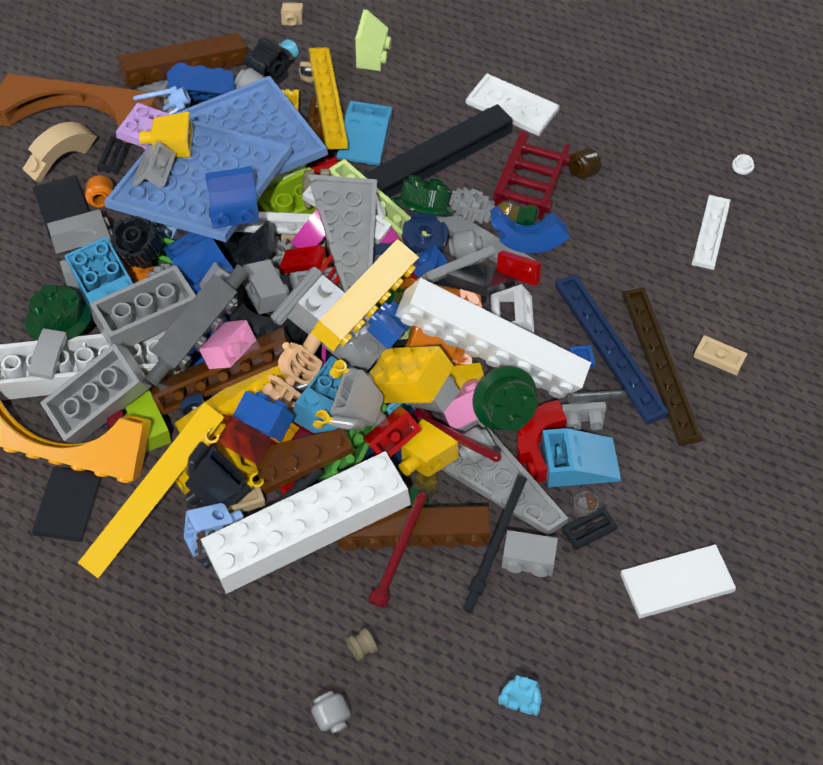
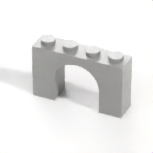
[47,209,125,291]

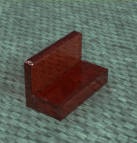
[217,414,272,465]

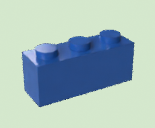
[167,63,235,101]

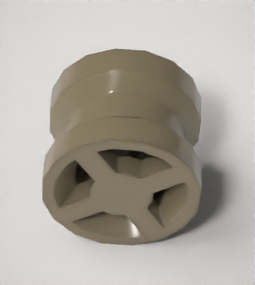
[346,628,377,661]

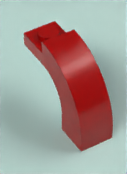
[516,400,567,483]

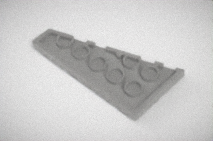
[308,174,377,293]
[441,419,568,536]

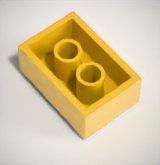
[369,346,454,403]

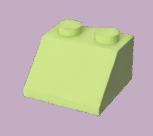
[356,10,391,71]

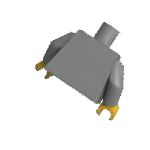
[313,360,386,430]

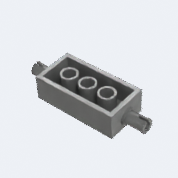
[145,264,249,387]

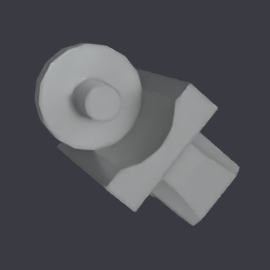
[562,401,606,430]

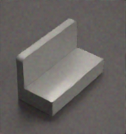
[132,141,176,188]

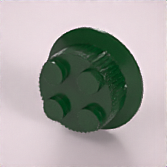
[392,175,454,216]
[25,284,91,341]
[472,366,538,431]

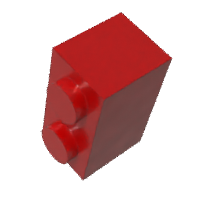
[362,407,422,458]

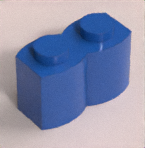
[367,300,409,349]

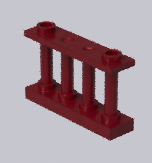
[493,131,572,220]

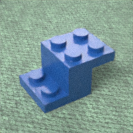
[163,232,234,295]

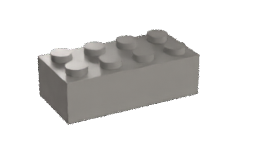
[89,265,196,348]
[287,275,386,373]
[40,343,152,443]

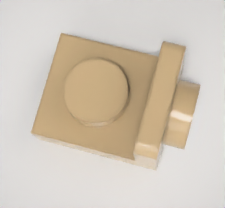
[281,3,303,26]

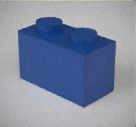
[232,391,295,442]

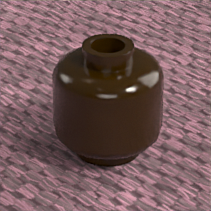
[569,148,601,179]

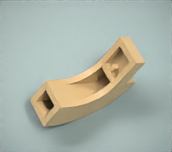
[22,122,97,182]

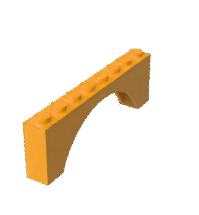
[0,400,151,483]

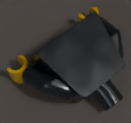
[185,428,264,506]

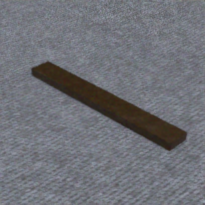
[622,288,703,446]

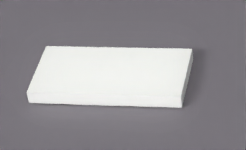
[466,74,560,136]
[620,544,736,619]

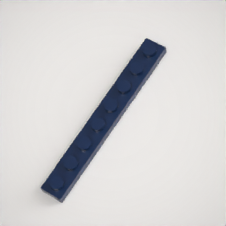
[555,274,669,425]

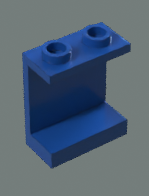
[205,166,260,228]

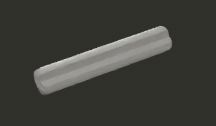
[271,267,322,325]

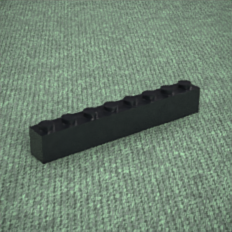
[362,104,513,198]

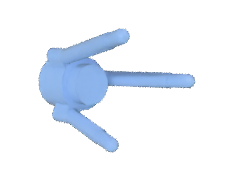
[133,86,191,114]

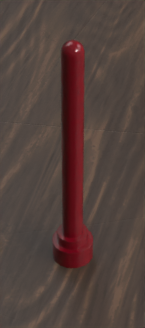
[411,408,502,462]
[367,492,427,609]

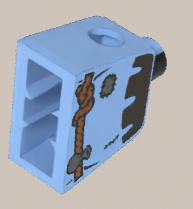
[184,503,244,557]

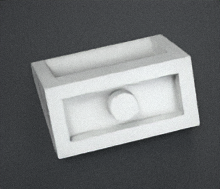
[491,284,534,333]

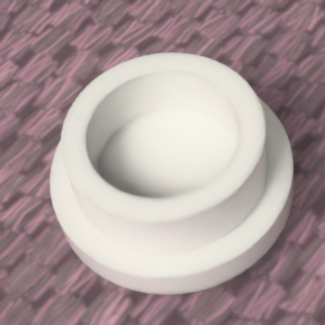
[732,154,754,175]

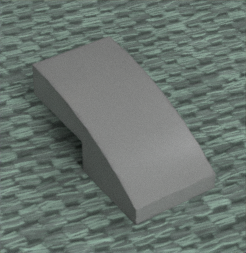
[28,328,67,380]

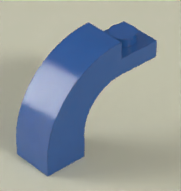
[490,205,570,253]

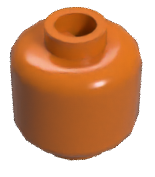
[85,175,114,208]

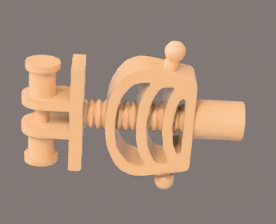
[262,333,322,413]

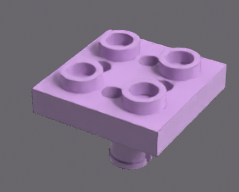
[116,103,172,150]

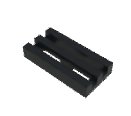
[97,136,132,175]
[561,507,618,551]

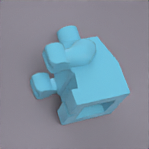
[498,675,542,716]

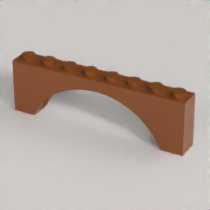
[0,74,163,144]

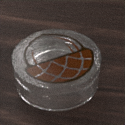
[573,491,599,517]

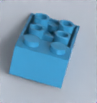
[337,101,392,166]
[64,236,133,314]
[292,356,351,434]
[541,428,621,488]

